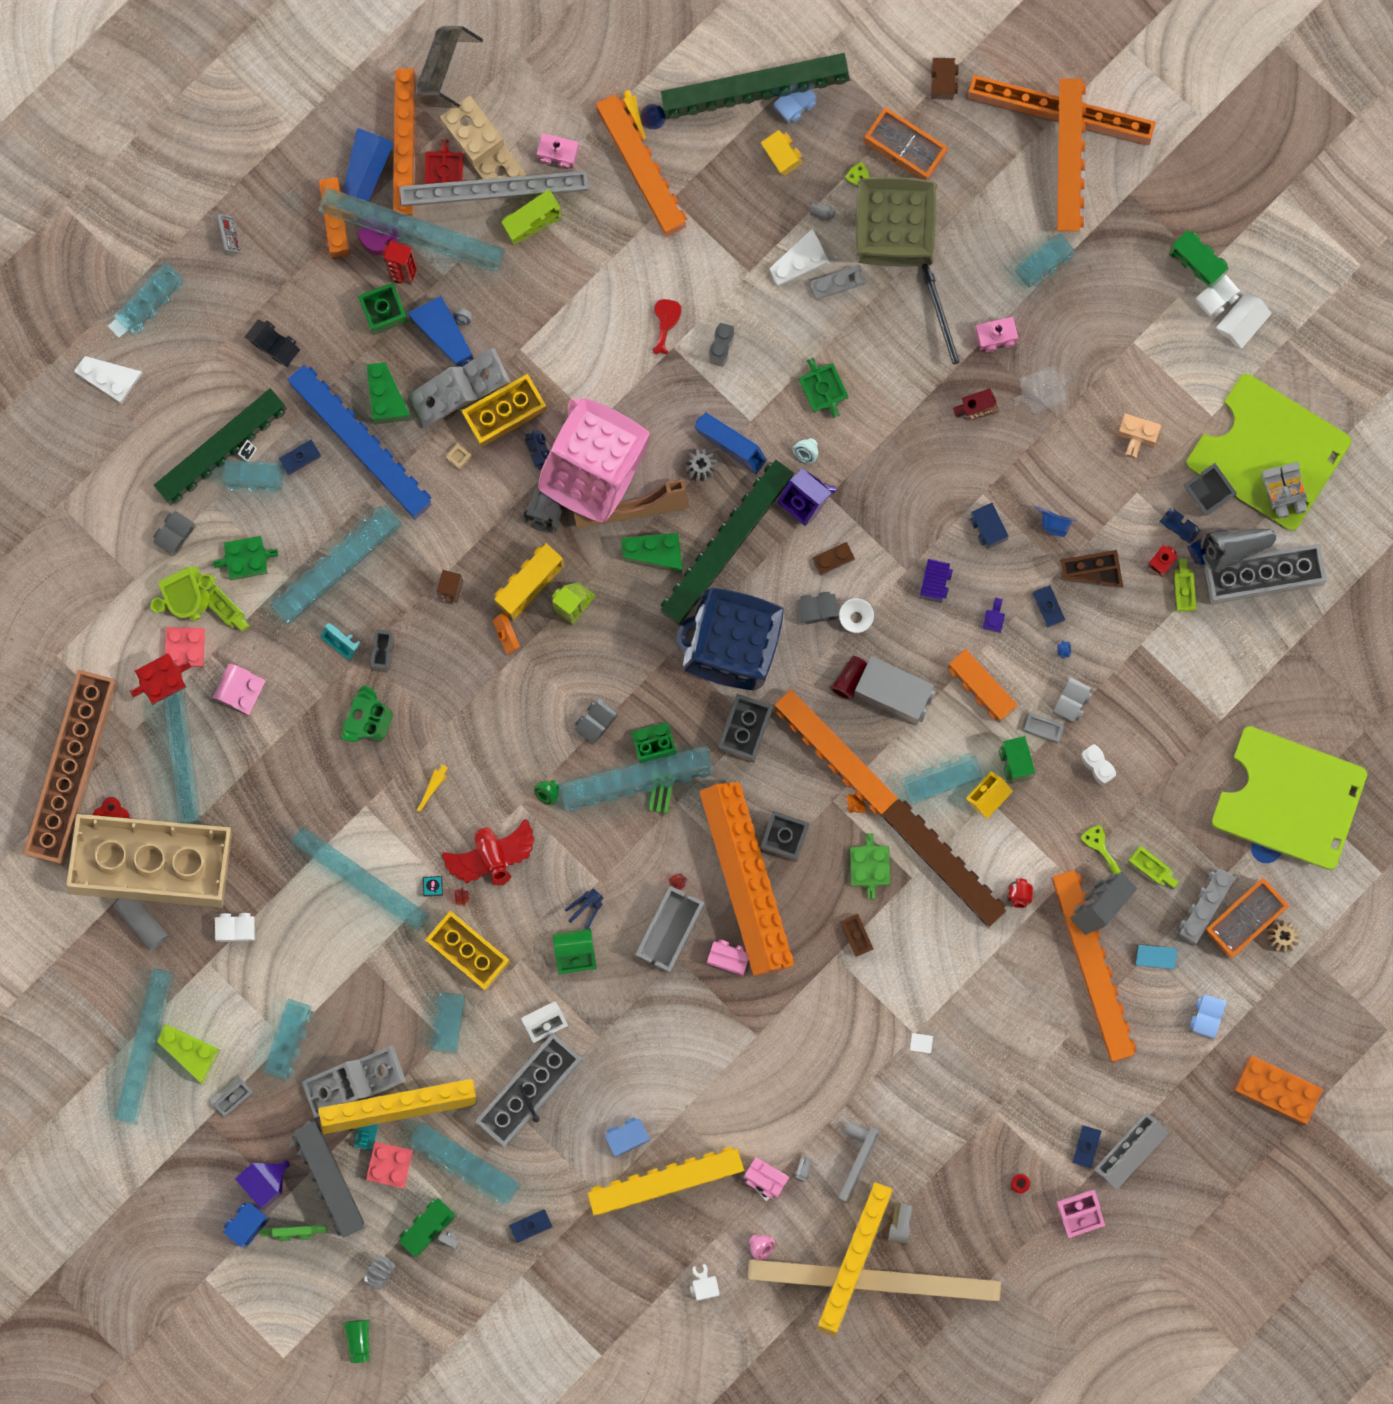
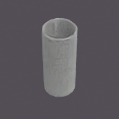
[113,898,168,950]

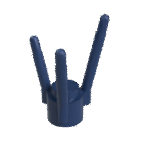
[565,888,604,929]

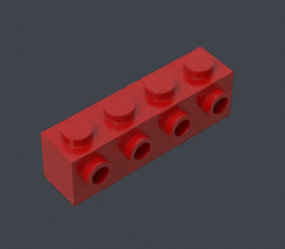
[382,241,418,285]

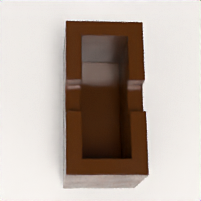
[931,57,959,100]
[437,570,464,605]

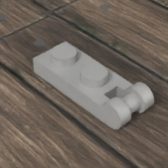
[810,265,866,300]

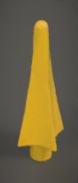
[623,90,646,140]
[417,764,448,812]

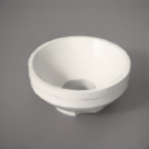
[839,598,874,633]

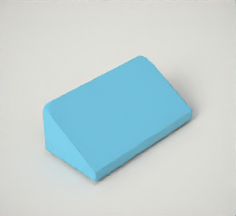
[1136,945,1177,969]

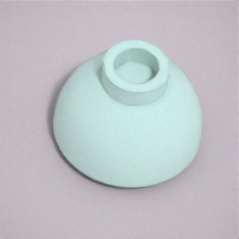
[793,438,818,464]

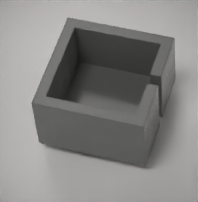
[1184,463,1237,517]

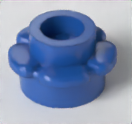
[1057,640,1071,659]

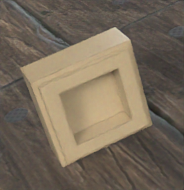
[445,443,472,470]

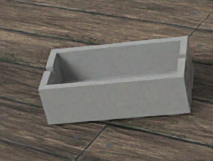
[635,886,705,974]

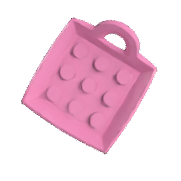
[538,398,650,523]

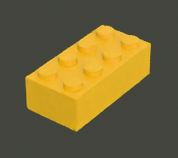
[462,374,547,448]
[494,543,565,621]
[425,911,510,992]

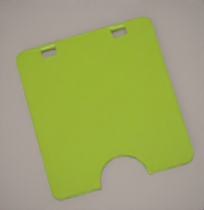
[1187,374,1352,531]
[1212,726,1367,870]

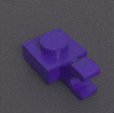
[982,597,1005,633]

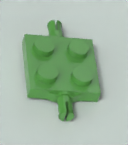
[850,833,891,899]
[260,1225,327,1241]

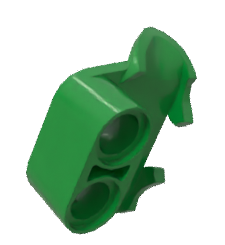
[341,685,393,742]

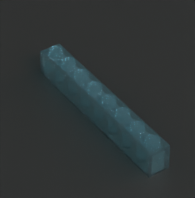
[271,505,402,625]
[164,675,202,824]
[558,746,714,812]
[291,826,430,932]
[115,968,174,1125]

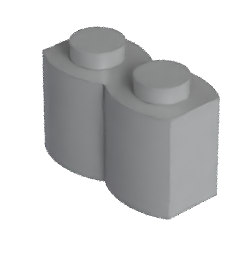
[1053,677,1092,723]

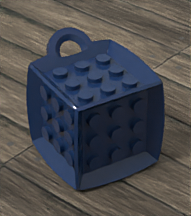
[676,587,784,691]

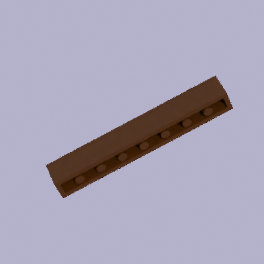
[882,799,1006,928]

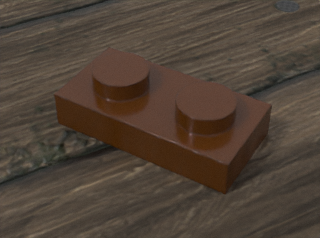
[812,542,855,576]
[840,914,874,957]

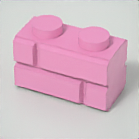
[707,939,749,977]
[744,1157,789,1199]

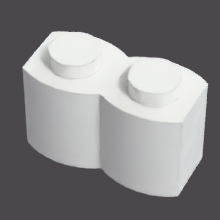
[1195,275,1240,318]
[1081,744,1116,786]
[215,913,255,942]

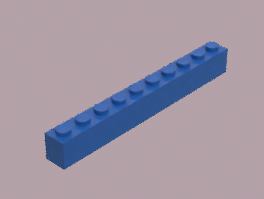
[287,365,432,520]

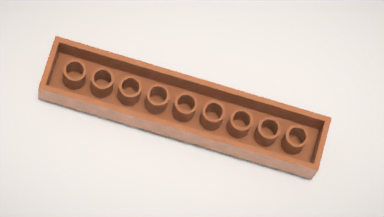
[23,669,118,866]

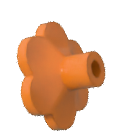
[846,794,866,813]

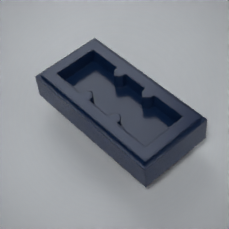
[279,439,322,475]
[1032,585,1065,628]
[1072,1125,1102,1168]
[509,1209,553,1243]

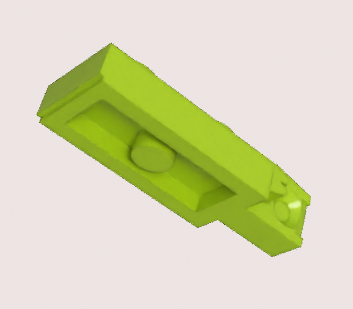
[1174,559,1196,612]
[208,585,250,631]
[1128,846,1179,890]

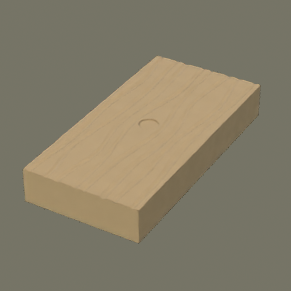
[66,814,232,908]

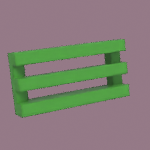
[649,773,674,814]

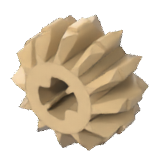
[1267,920,1301,953]

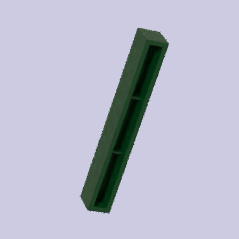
[154,388,287,506]

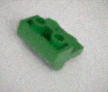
[631,722,677,764]
[553,928,597,975]

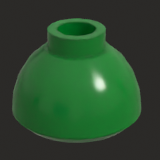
[534,780,560,806]

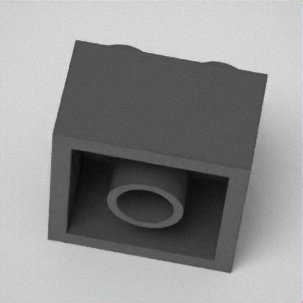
[760,811,810,862]

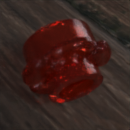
[669,873,687,890]
[455,887,469,906]

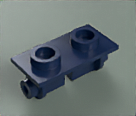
[525,430,550,470]
[1160,508,1201,544]

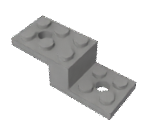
[408,348,511,428]
[302,1045,406,1118]

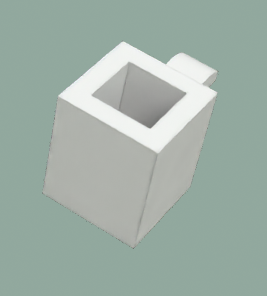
[690,1264,720,1301]

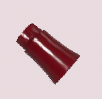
[829,655,867,701]

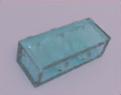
[1015,233,1075,288]
[223,460,284,492]
[430,992,465,1054]

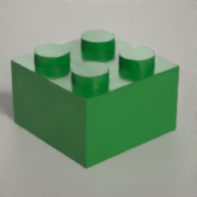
[358,282,408,335]
[999,736,1035,784]

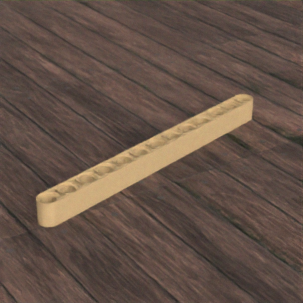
[747,1260,1001,1301]

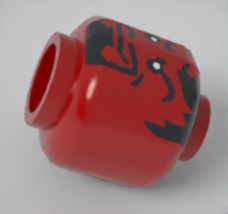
[1007,878,1033,908]

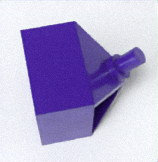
[777,468,836,526]
[235,1160,290,1210]

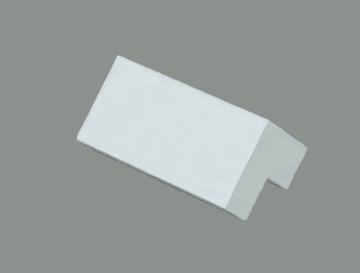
[1216,293,1272,349]

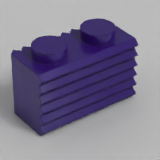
[919,559,953,603]

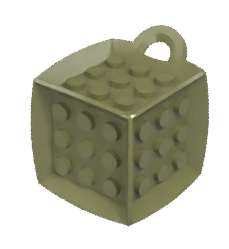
[855,177,937,267]

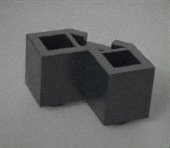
[245,319,300,367]

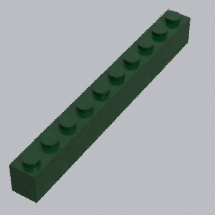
[661,53,850,119]
[660,460,794,626]

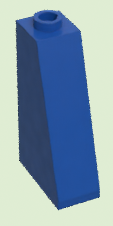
[343,128,394,205]
[408,296,474,367]
[695,412,767,475]

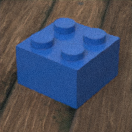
[223,1202,271,1249]

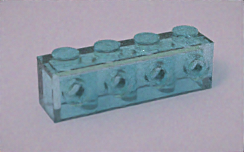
[114,261,184,335]
[902,753,983,806]
[263,999,313,1081]

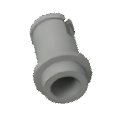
[810,203,835,220]
[794,1156,813,1182]

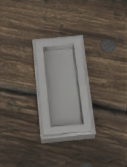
[1022,712,1065,744]

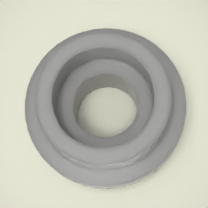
[453,308,472,325]

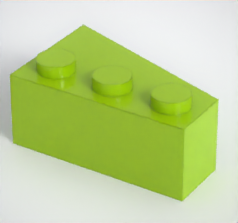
[501,189,562,246]
[552,582,596,625]
[157,1024,221,1085]

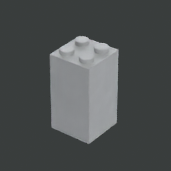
[854,656,936,726]

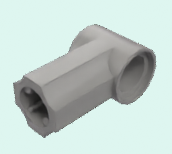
[888,1203,912,1244]

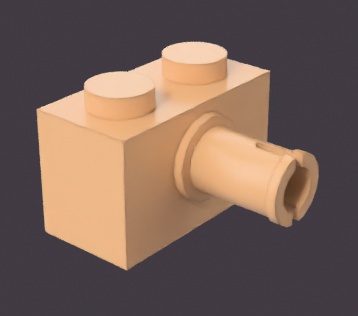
[1117,413,1161,459]

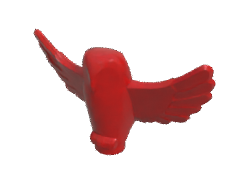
[442,819,535,886]

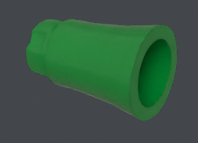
[342,1319,370,1363]

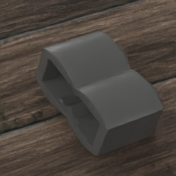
[709,323,734,367]
[153,511,196,556]
[797,592,839,625]
[371,629,394,672]
[575,699,618,745]

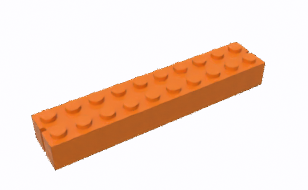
[699,782,795,976]

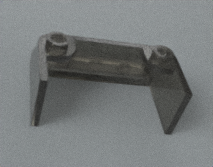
[416,26,483,108]

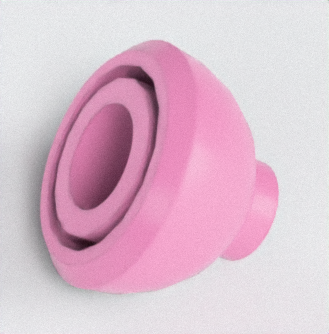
[749,1234,775,1261]

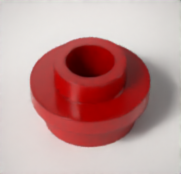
[1011,1174,1030,1194]

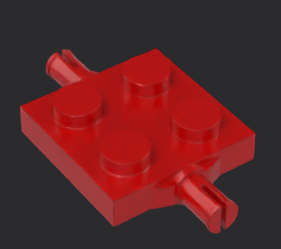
[425,139,464,184]
[130,653,192,705]

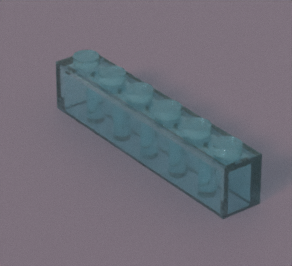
[409,1121,521,1205]

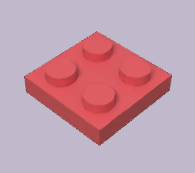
[165,627,205,667]
[366,1142,413,1189]

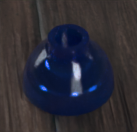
[640,104,666,130]

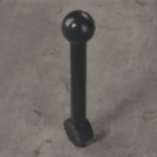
[519,1084,540,1123]

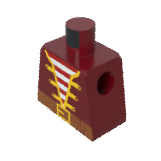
[953,388,999,420]

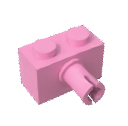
[537,133,580,169]
[975,317,1018,352]

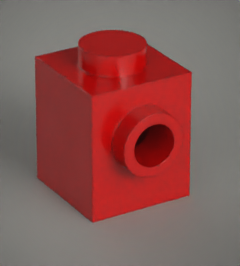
[1148,545,1178,577]

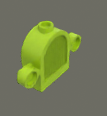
[151,566,215,622]

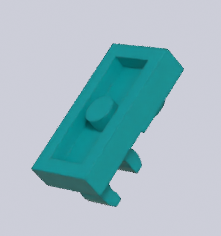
[320,623,360,661]
[353,1124,379,1151]

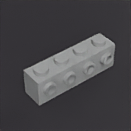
[1178,868,1236,946]
[1094,1112,1168,1190]

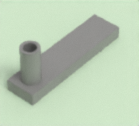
[839,1122,880,1203]

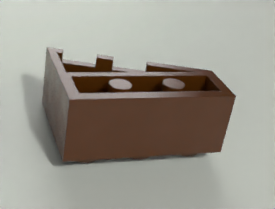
[1058,550,1124,588]

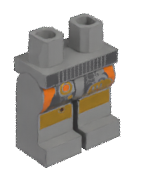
[1260,462,1307,519]

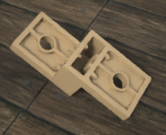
[440,96,527,179]

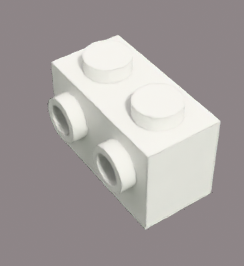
[521,1001,568,1043]

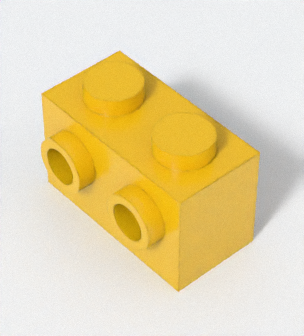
[761,130,803,176]
[965,771,1013,819]

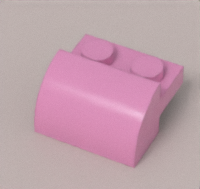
[212,664,266,715]
[1056,1189,1106,1238]

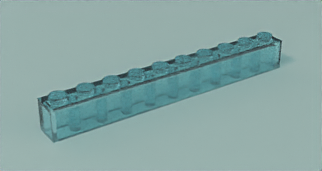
[318,187,505,272]

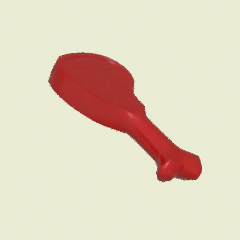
[652,299,682,355]

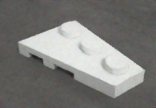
[770,228,829,287]
[74,356,143,403]

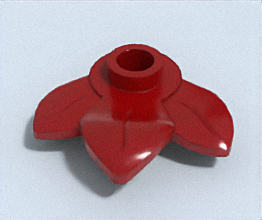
[93,797,131,819]

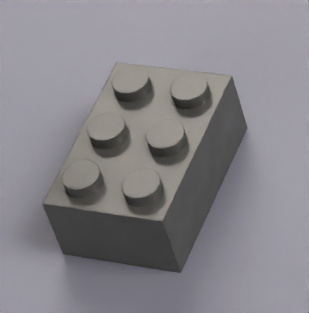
[718,693,773,763]
[1070,872,1137,935]

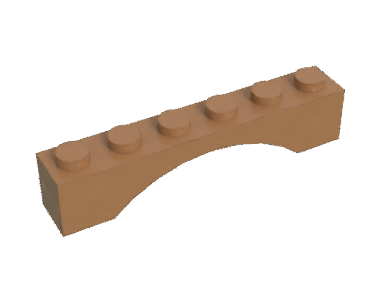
[573,479,689,528]

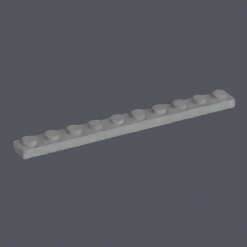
[399,171,589,207]

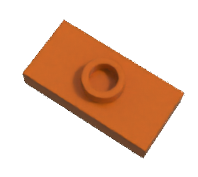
[492,612,520,655]

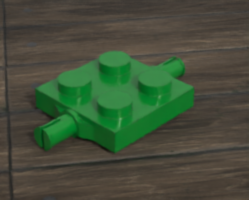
[798,357,849,418]
[213,536,279,581]

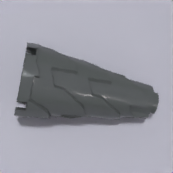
[521,488,563,533]
[1201,528,1276,572]

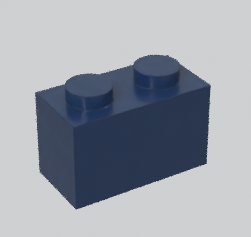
[969,503,1009,549]

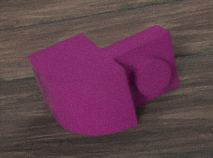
[357,224,402,256]

